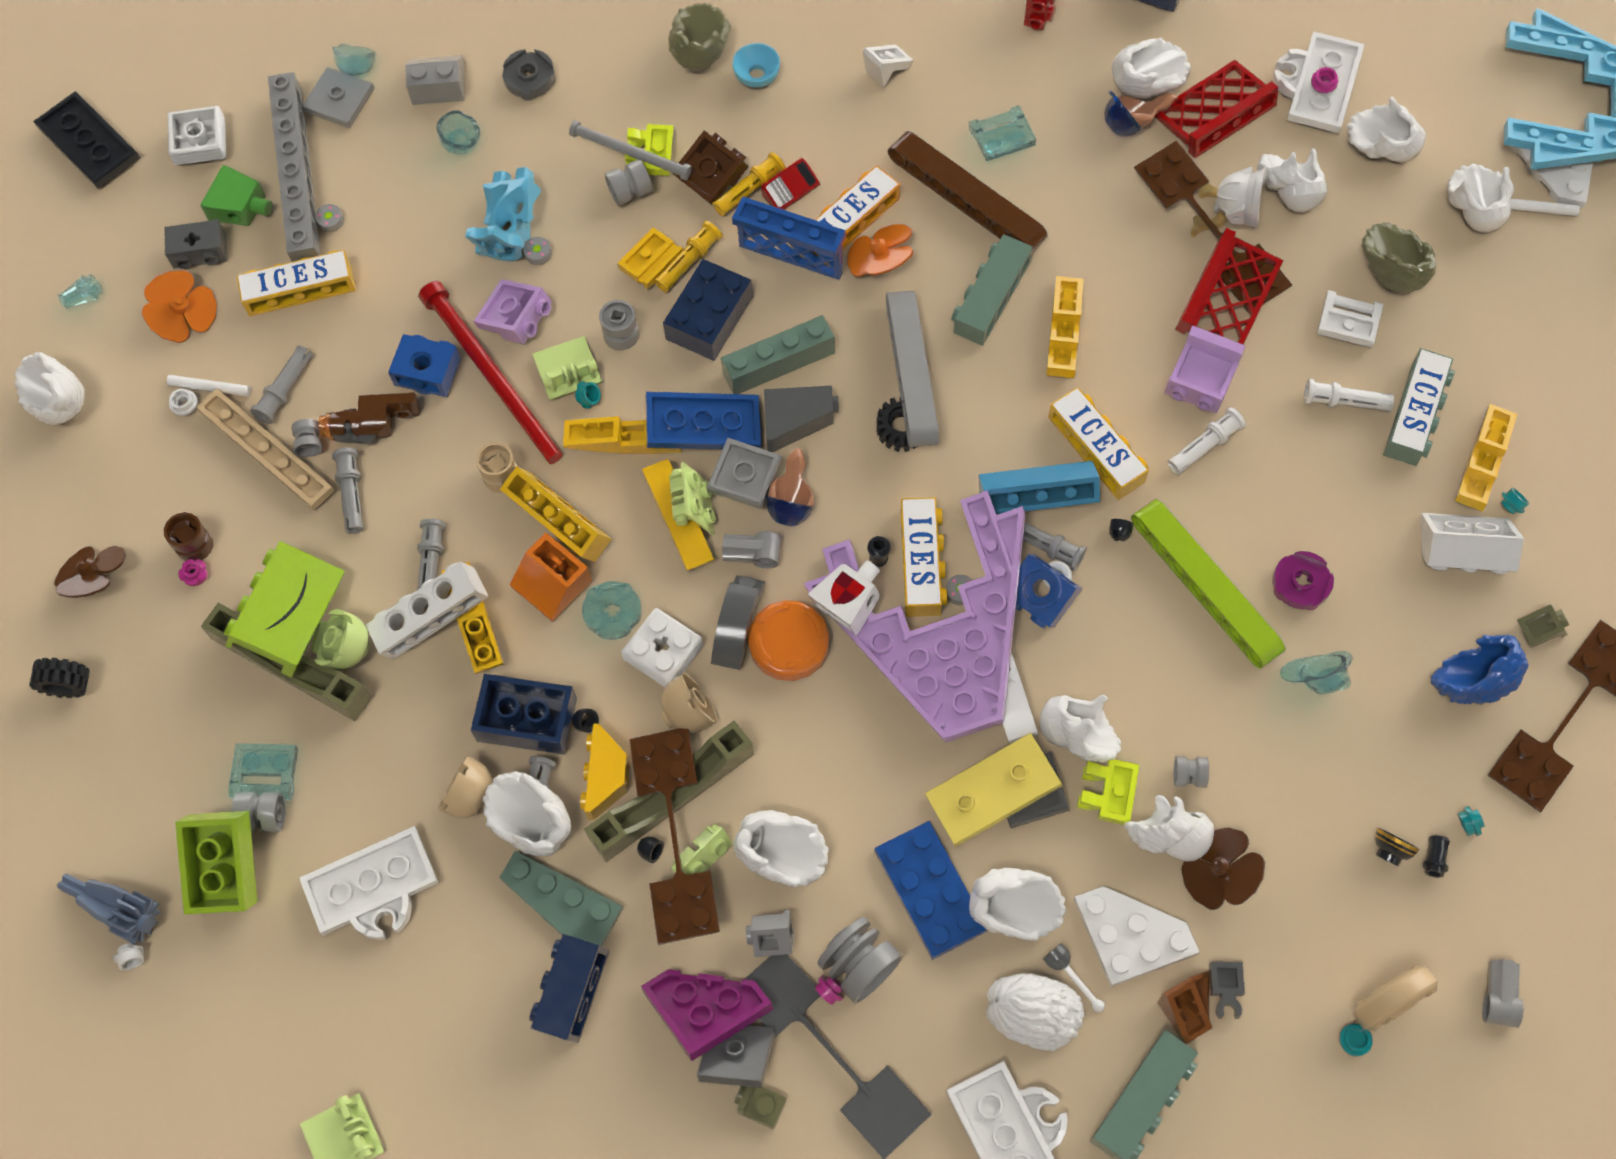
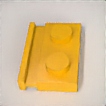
[617,227,683,290]

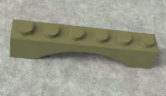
[201,602,371,721]
[584,720,754,862]

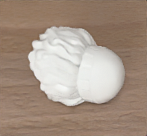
[1347,97,1426,163]
[1257,148,1328,212]
[1447,164,1514,233]
[1040,695,1121,763]
[1124,795,1214,861]

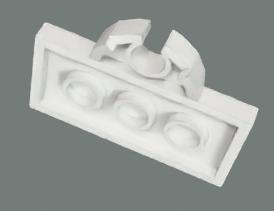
[1273,31,1365,134]
[299,826,439,940]
[946,1061,1067,1159]

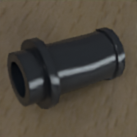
[867,536,891,567]
[1422,835,1450,878]

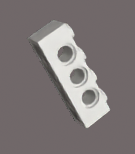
[366,562,489,659]

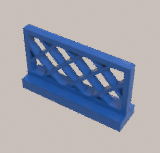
[732,196,846,280]

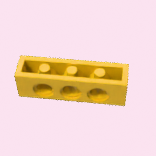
[500,466,612,562]

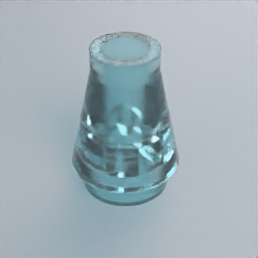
[58,274,103,309]

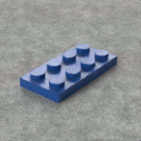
[645,392,761,449]
[874,821,988,960]

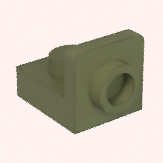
[1517,604,1569,648]
[734,1086,787,1130]

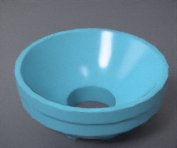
[732,43,780,87]

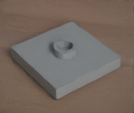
[302,67,375,128]
[707,438,782,509]

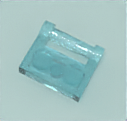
[968,105,1036,161]
[229,743,298,800]

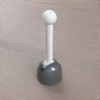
[1043,943,1105,1012]

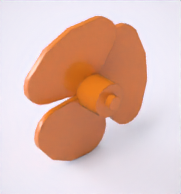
[847,224,913,277]
[142,271,217,343]

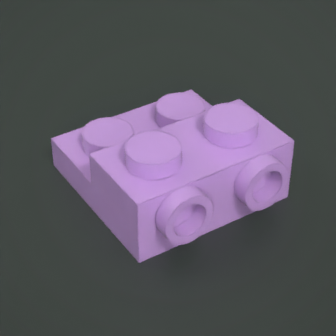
[473,279,552,344]

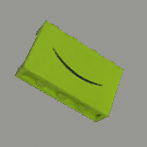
[223,541,345,678]

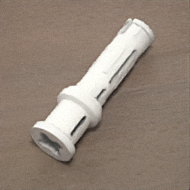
[1303,378,1394,412]
[1167,407,1246,475]

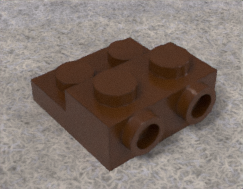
[671,130,749,206]

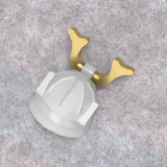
[1191,167,1267,237]

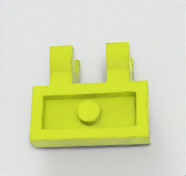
[625,124,674,176]
[1076,759,1139,825]

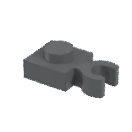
[1209,962,1245,1019]

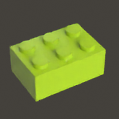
[175,811,258,915]

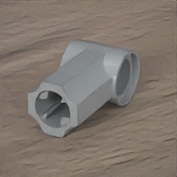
[722,531,781,568]
[1482,959,1523,1028]

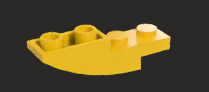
[441,561,504,674]

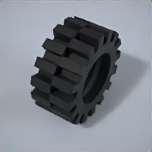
[877,397,917,452]
[29,657,90,698]

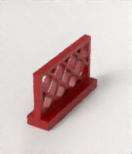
[1154,60,1279,158]
[1175,227,1284,344]

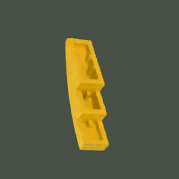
[1046,276,1083,378]
[1455,404,1517,512]
[563,416,682,454]
[641,458,714,572]

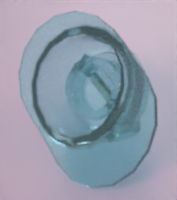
[1280,651,1353,694]

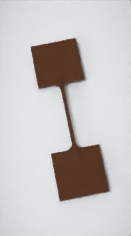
[1134,140,1292,313]
[1487,620,1616,813]
[629,728,720,945]

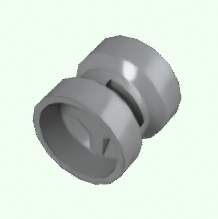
[291,419,322,457]
[1173,756,1209,788]

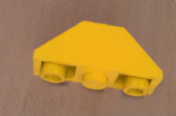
[580,724,630,820]

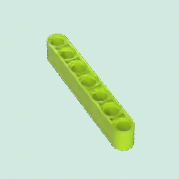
[1131,499,1286,669]

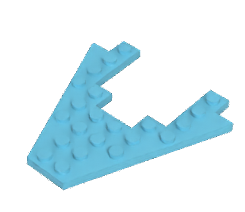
[1504,8,1616,170]

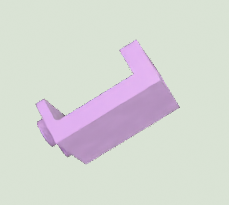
[1164,325,1245,413]

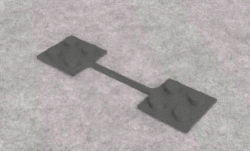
[745,954,932,1159]

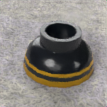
[1375,828,1420,866]

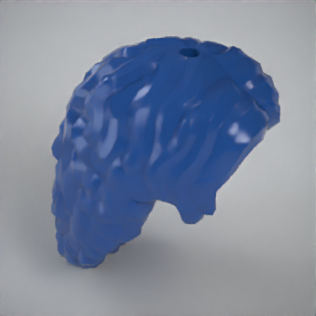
[1431,634,1529,705]

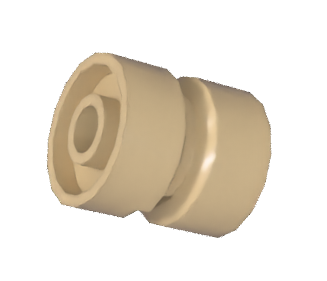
[476,442,517,493]

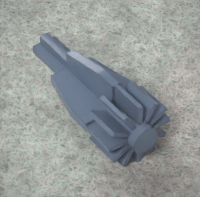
[57,874,161,944]

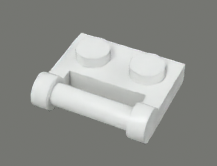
[1317,290,1383,348]

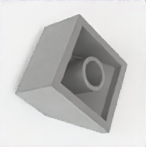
[406,55,464,105]

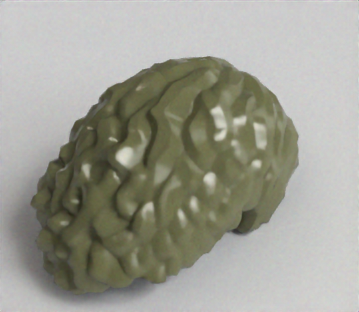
[668,3,731,70]
[1361,222,1436,293]

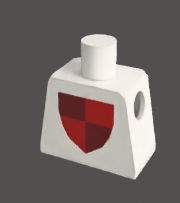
[808,560,880,636]

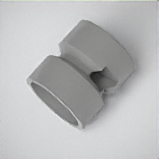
[604,159,653,206]
[599,300,639,351]
[231,791,286,832]

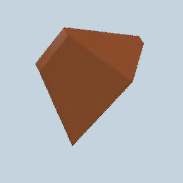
[1157,971,1212,1044]

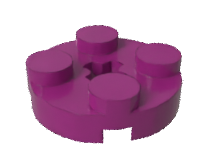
[1272,551,1334,610]

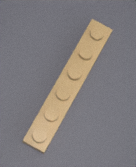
[196,388,334,510]

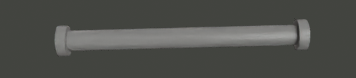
[569,120,692,181]

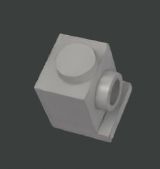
[746,910,794,957]

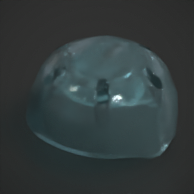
[333,44,376,76]
[436,110,480,155]

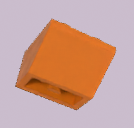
[510,532,592,622]

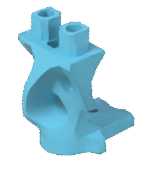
[465,167,541,261]

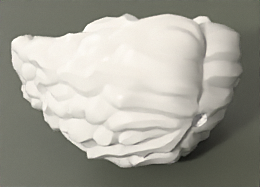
[1112,37,1191,99]
[15,352,85,425]
[483,771,571,856]
[733,810,829,888]
[969,868,1066,941]
[986,973,1085,1052]

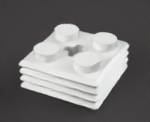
[168,106,226,165]
[621,608,703,687]

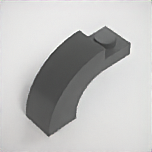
[711,575,765,670]

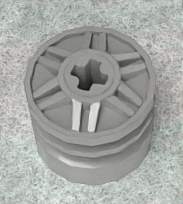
[817,917,903,1004]

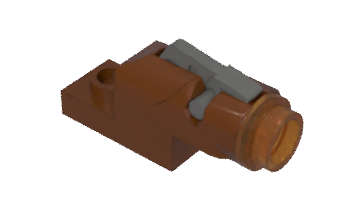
[319,392,420,444]

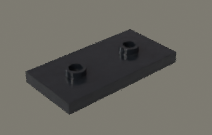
[33,91,140,189]

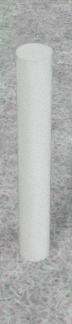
[1509,198,1580,216]
[167,375,251,397]

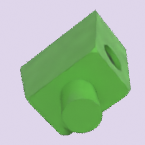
[200,165,272,226]

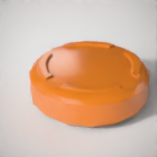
[748,600,829,681]

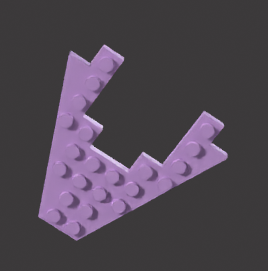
[804,490,1025,743]

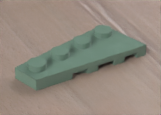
[499,851,623,946]

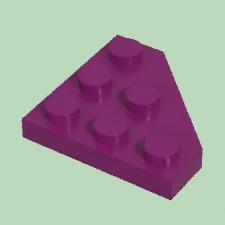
[641,969,773,1061]

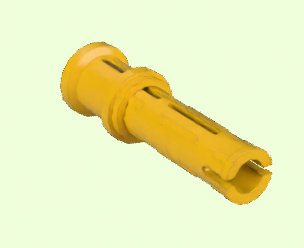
[712,152,786,216]
[654,221,722,293]

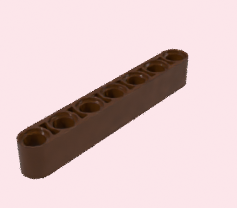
[887,131,1047,252]

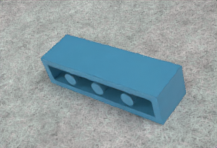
[978,461,1100,515]

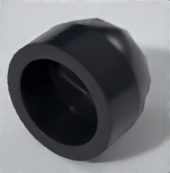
[1109,519,1134,541]
[572,708,599,733]
[637,836,664,863]

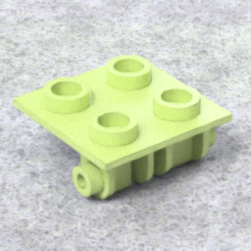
[532,336,602,400]
[669,462,716,535]
[300,1093,385,1159]

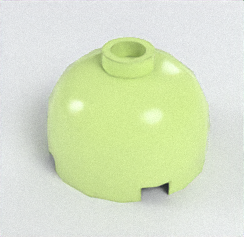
[312,609,369,670]

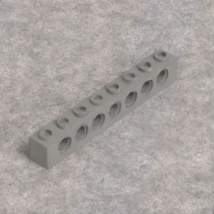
[268,72,321,262]

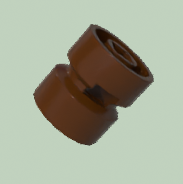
[163,512,213,561]

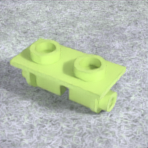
[671,824,733,875]

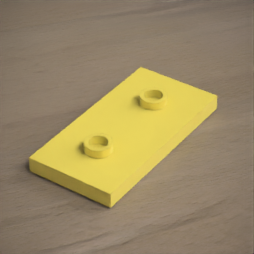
[925,733,1063,847]

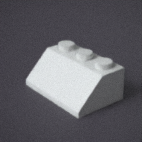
[1420,513,1524,574]

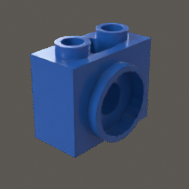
[388,334,461,398]
[1016,554,1082,628]

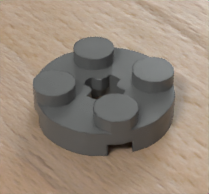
[502,49,556,101]

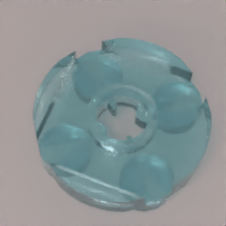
[582,581,642,640]

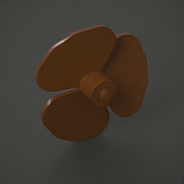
[54,546,126,598]
[1181,828,1265,910]

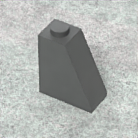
[764,385,839,452]

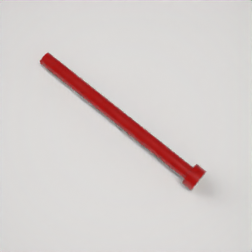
[418,281,563,464]

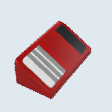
[761,157,820,210]

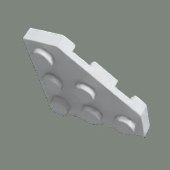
[1509,146,1593,208]
[1074,886,1200,987]

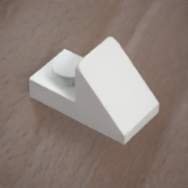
[863,45,913,87]

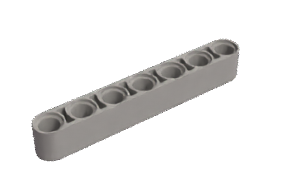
[886,291,939,447]

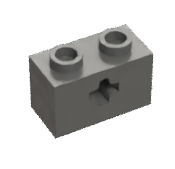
[164,219,227,269]

